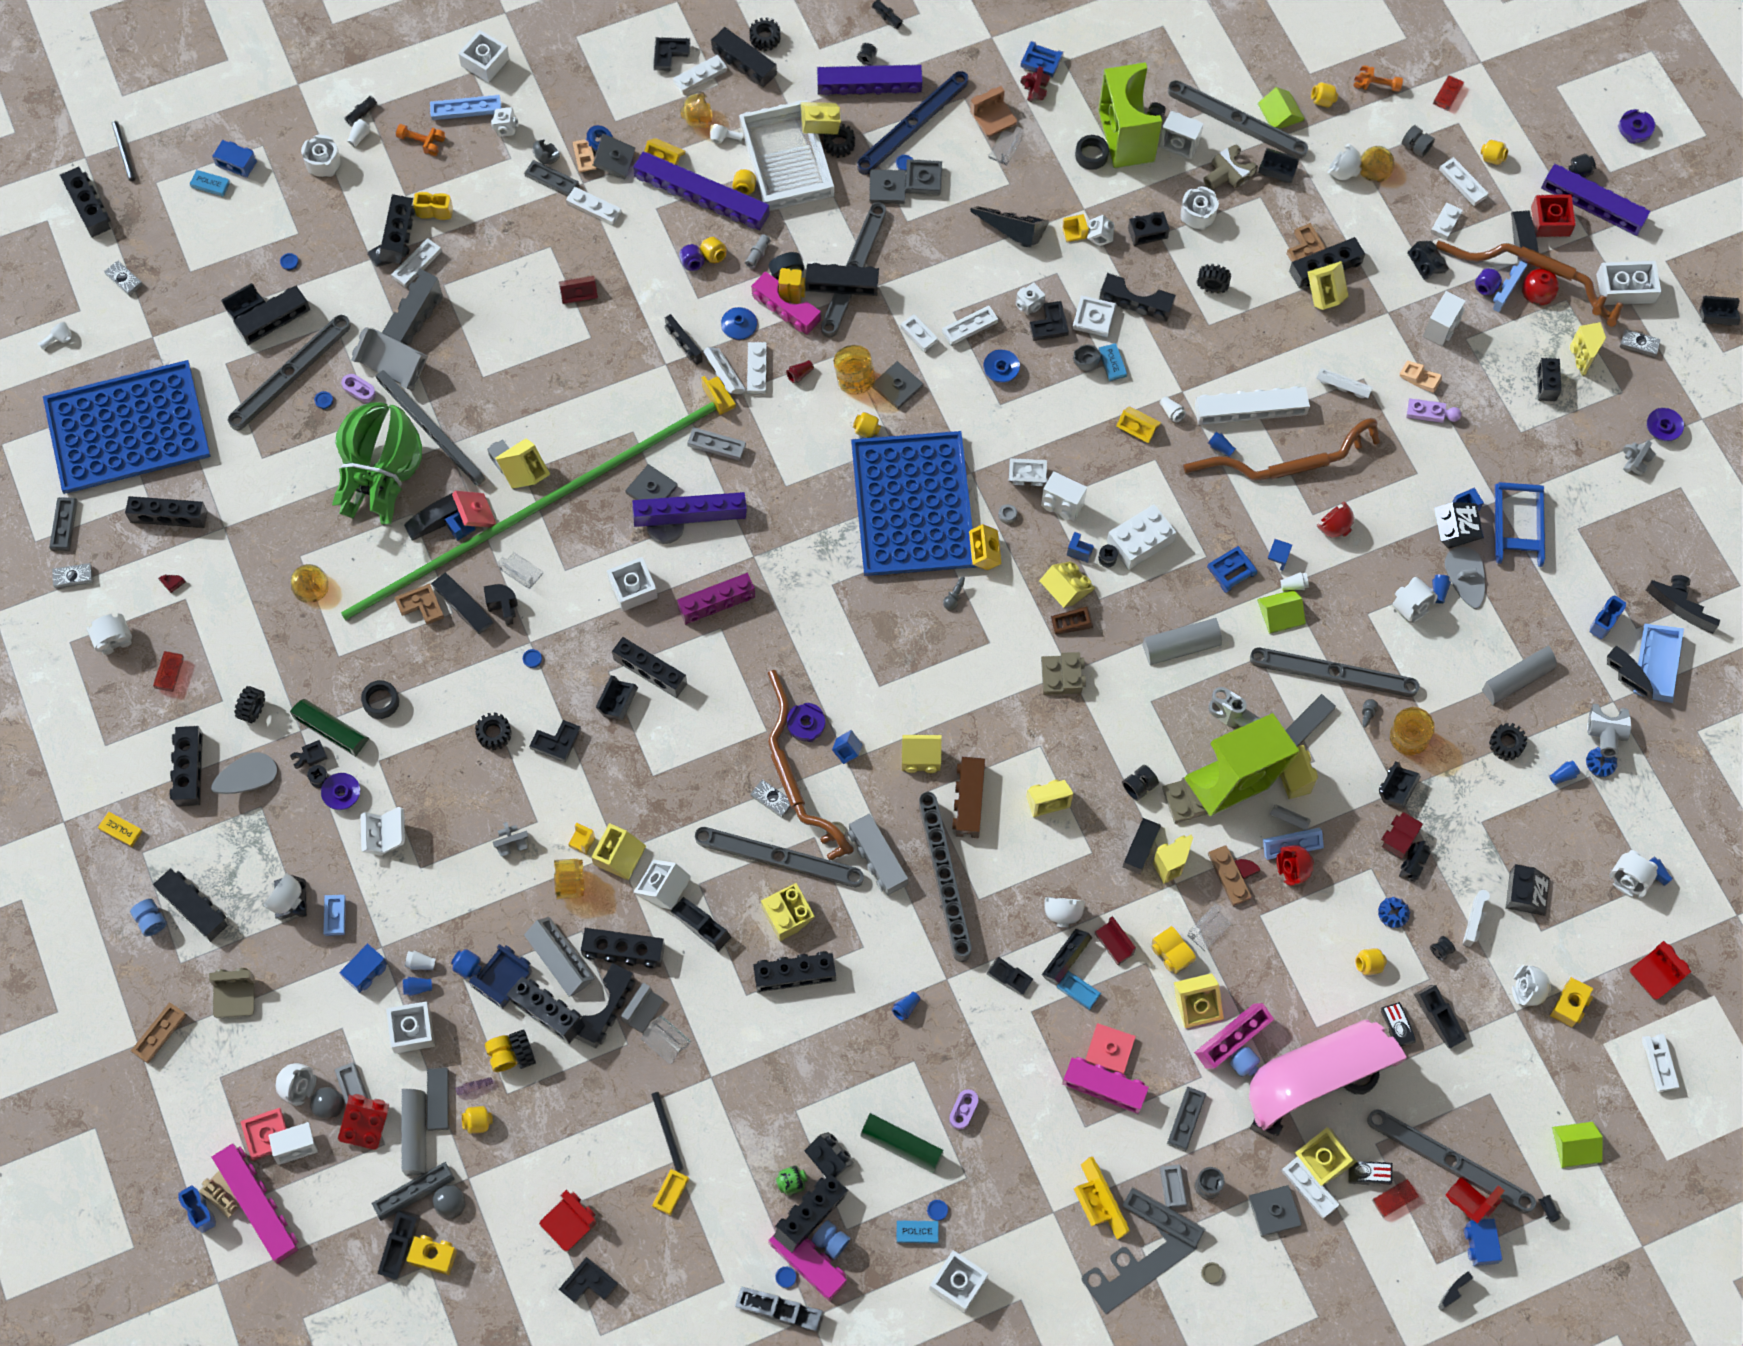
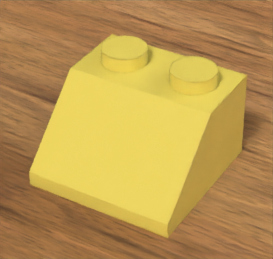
[801,102,841,134]
[902,735,942,773]
[1026,780,1073,817]
[1173,973,1224,1028]
[1295,1127,1357,1186]

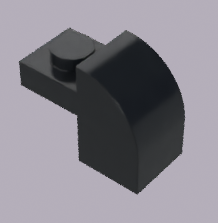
[483,584,518,625]

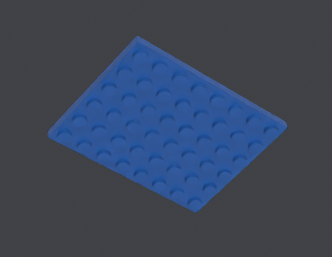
[43,360,211,494]
[851,431,977,576]

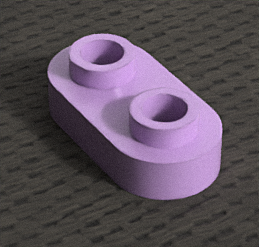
[341,374,376,403]
[949,1089,978,1130]

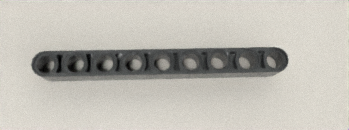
[919,792,971,962]

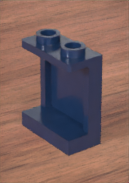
[469,944,532,1010]

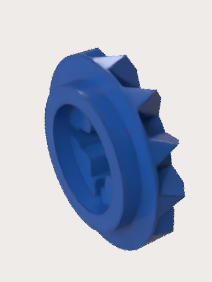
[586,125,613,151]
[1586,747,1618,777]
[1378,896,1411,928]

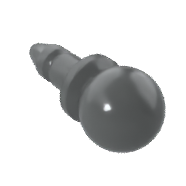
[943,576,965,610]
[1362,699,1378,728]

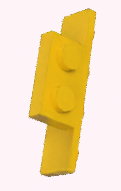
[1074,1156,1130,1239]

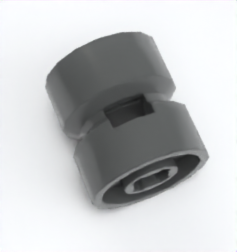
[1401,125,1435,158]
[1194,1167,1225,1200]

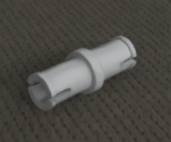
[745,235,771,269]

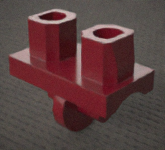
[1020,66,1050,102]

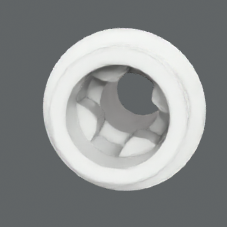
[347,119,370,147]
[1160,396,1186,423]
[1280,572,1309,591]
[405,950,436,970]

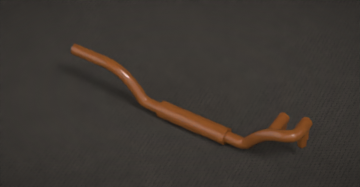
[1436,240,1624,327]
[1183,418,1380,481]
[768,670,854,860]

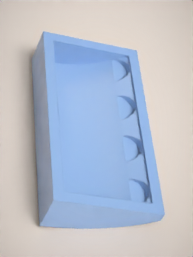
[1633,624,1684,703]

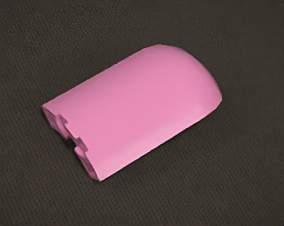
[1249,1019,1407,1130]

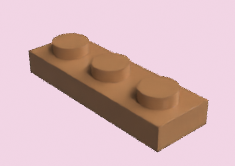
[1208,845,1252,906]
[131,1002,187,1064]

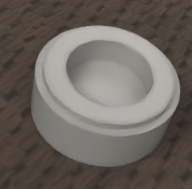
[998,504,1017,524]

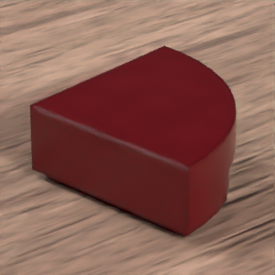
[158,574,186,593]
[1234,859,1261,880]

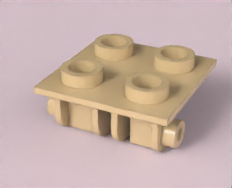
[199,1171,240,1218]

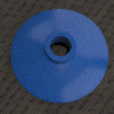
[721,307,757,340]
[983,349,1020,383]

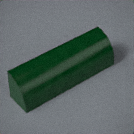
[290,699,369,757]
[861,1113,944,1174]

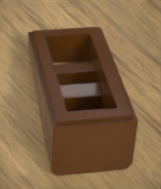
[1051,607,1093,635]

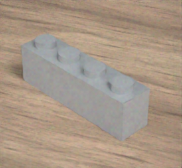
[847,813,908,896]

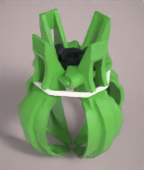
[332,402,422,525]

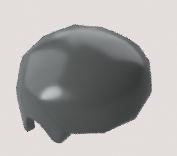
[533,139,560,165]
[1073,344,1101,371]
[310,1087,344,1119]
[433,1185,466,1219]

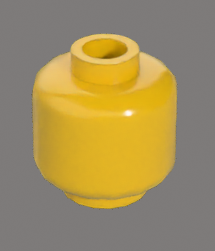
[1311,82,1338,107]
[1480,140,1509,165]
[732,169,756,195]
[700,237,727,263]
[852,412,881,438]
[1355,948,1387,975]
[461,1106,493,1134]

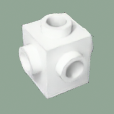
[491,107,518,137]
[1088,215,1115,247]
[1016,283,1045,315]

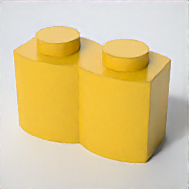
[413,192,453,220]
[1151,926,1196,974]

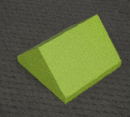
[1258,87,1305,129]
[1257,590,1306,634]
[1552,1122,1603,1168]

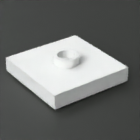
[1072,296,1116,337]

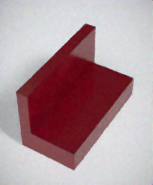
[559,276,598,304]
[1094,916,1136,965]

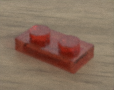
[1433,75,1464,111]
[153,651,184,692]
[1372,1178,1419,1218]

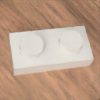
[1430,203,1463,240]
[900,314,938,352]

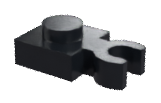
[290,740,328,769]

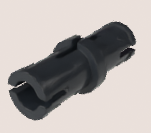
[872,0,903,29]
[344,96,377,126]

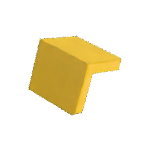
[1062,214,1088,242]
[568,823,595,854]

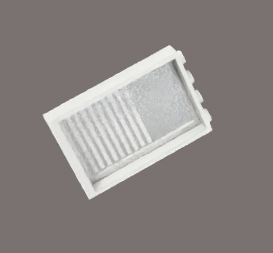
[739,100,834,211]

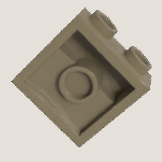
[1041,652,1086,695]
[1162,777,1208,823]

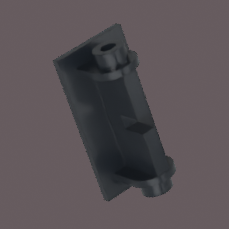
[1399,840,1431,882]

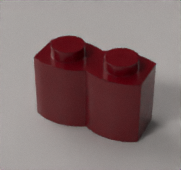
[1381,812,1423,859]

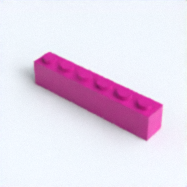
[211,1143,299,1264]

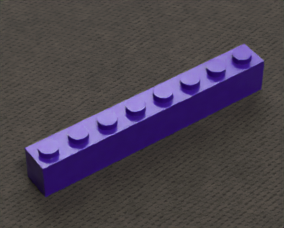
[633,151,770,230]

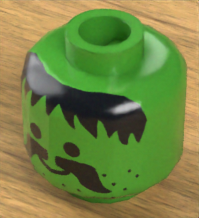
[776,1165,808,1196]

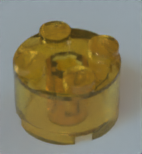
[554,858,585,900]

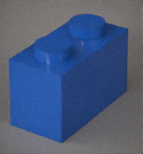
[212,140,257,178]
[339,943,388,993]
[1464,1218,1502,1266]

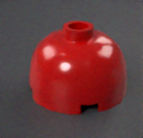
[1522,268,1559,306]
[1317,502,1354,538]
[1276,845,1314,886]

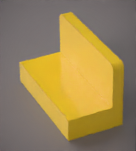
[644,138,686,165]
[701,376,736,415]
[1116,406,1161,443]

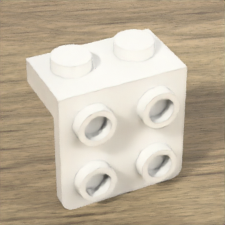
[1009,458,1047,486]
[361,807,405,855]

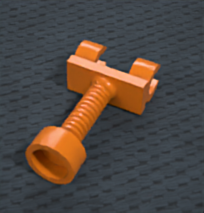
[1353,65,1403,92]
[396,124,446,156]

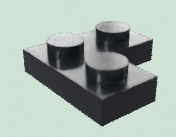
[654,37,691,71]
[1029,301,1069,341]
[529,720,581,762]
[559,1256,618,1304]

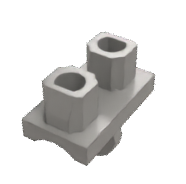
[1623,440,1656,475]
[493,822,528,857]

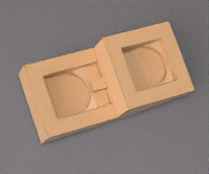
[573,139,596,172]
[1399,360,1442,393]

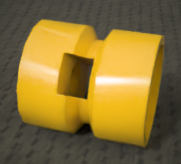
[484,1035,518,1072]

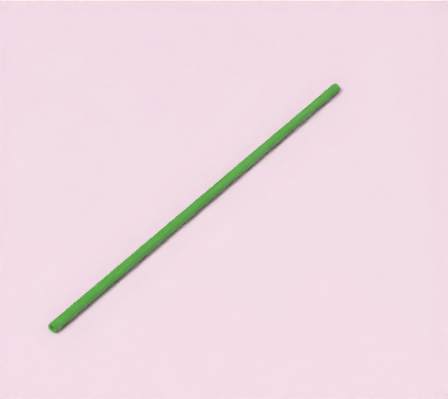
[341,402,716,621]

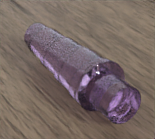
[455,1077,494,1096]

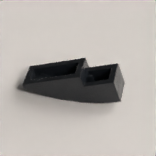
[1511,210,1539,264]
[404,493,458,541]
[1607,645,1653,700]
[1123,818,1161,875]
[670,897,731,952]
[1414,985,1467,1049]
[377,1210,421,1280]

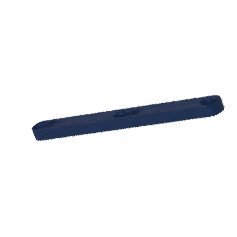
[857,71,968,175]

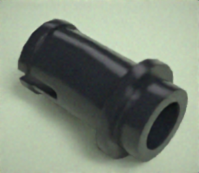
[1538,1195,1561,1223]

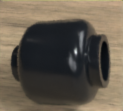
[1568,153,1596,178]

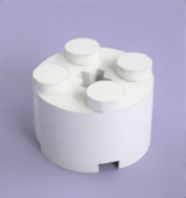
[301,135,341,177]
[1181,187,1219,230]
[1393,577,1438,622]
[87,613,132,655]
[1609,850,1658,897]

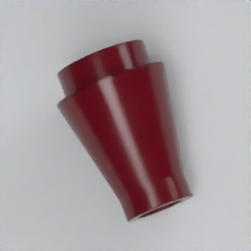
[786,360,814,383]

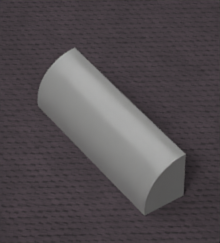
[1142,618,1222,665]
[1482,645,1557,705]
[524,917,595,997]
[402,1089,426,1176]

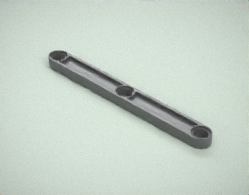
[1168,80,1308,159]
[821,202,886,338]
[228,315,351,430]
[375,370,485,486]
[1250,647,1420,697]
[695,827,864,888]
[1367,1109,1536,1213]

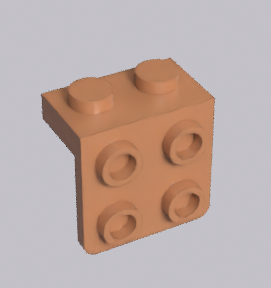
[970,86,1017,137]

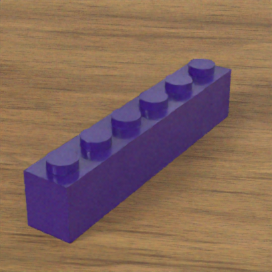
[817,65,922,95]
[1541,163,1651,236]
[632,492,747,527]

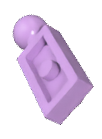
[1406,398,1462,423]

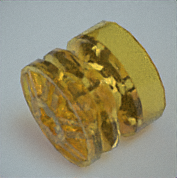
[833,345,876,395]
[1390,707,1434,756]

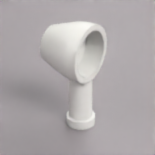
[710,124,743,144]
[38,322,72,350]

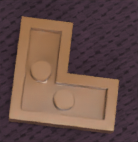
[1286,223,1326,262]
[394,583,444,625]

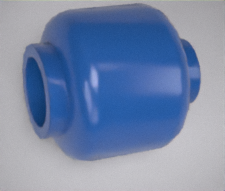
[451,949,482,979]

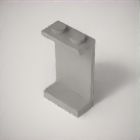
[351,327,428,389]

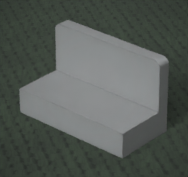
[621,983,664,1033]

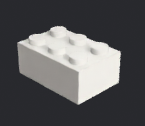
[1596,261,1661,305]
[1107,504,1176,570]

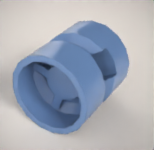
[130,899,167,937]
[811,1220,851,1260]

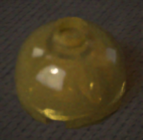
[680,92,712,128]
[1359,146,1395,182]
[290,564,329,603]

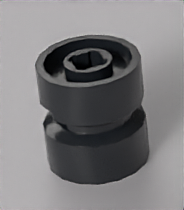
[1122,764,1159,801]

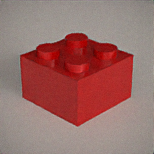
[1531,195,1576,237]

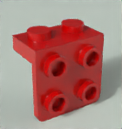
[1630,941,1692,1000]
[338,1094,389,1150]
[1445,1178,1505,1223]
[539,1190,597,1252]

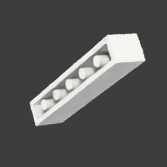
[1195,386,1310,425]

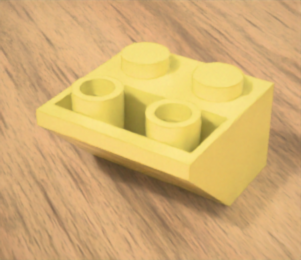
[1308,261,1349,310]
[1570,322,1606,375]
[495,438,550,489]
[1039,561,1095,608]
[1280,745,1318,799]
[591,823,646,880]
[1153,834,1193,884]
[761,883,815,941]

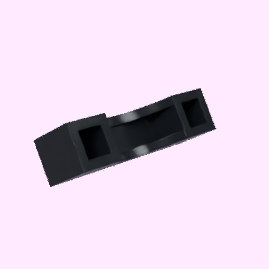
[1099,273,1176,322]
[575,963,636,1049]

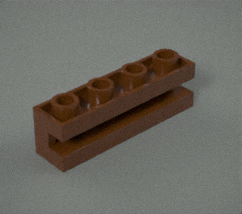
[952,757,985,838]

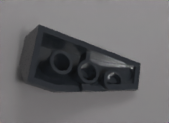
[970,206,1049,247]

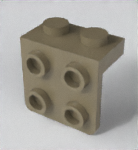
[209,968,255,1018]

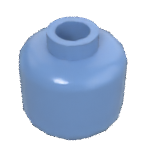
[1230,1046,1260,1077]

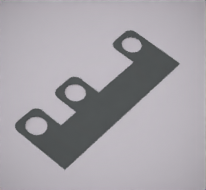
[1081,1226,1197,1314]

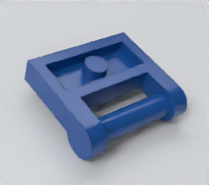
[1020,41,1064,78]
[1207,546,1258,593]

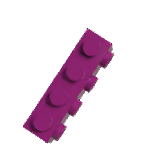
[677,572,756,625]

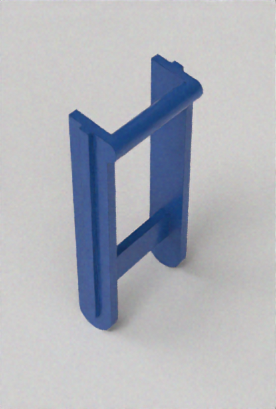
[1495,482,1545,567]

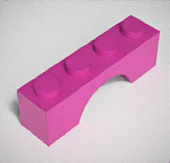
[751,271,821,335]

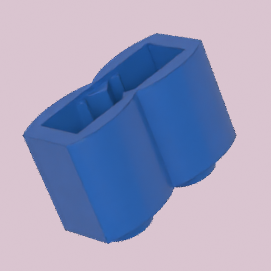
[1589,595,1626,639]
[178,1185,216,1233]

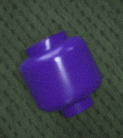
[679,244,705,271]
[1475,268,1502,295]

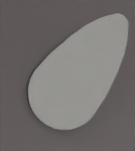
[1445,547,1485,609]
[211,752,277,794]

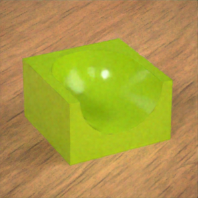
[1098,62,1162,168]
[1184,713,1299,816]

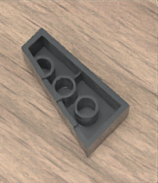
[382,268,443,346]

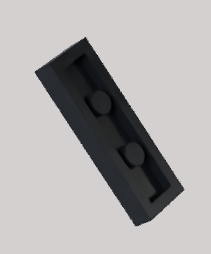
[664,314,703,365]
[1041,929,1093,984]

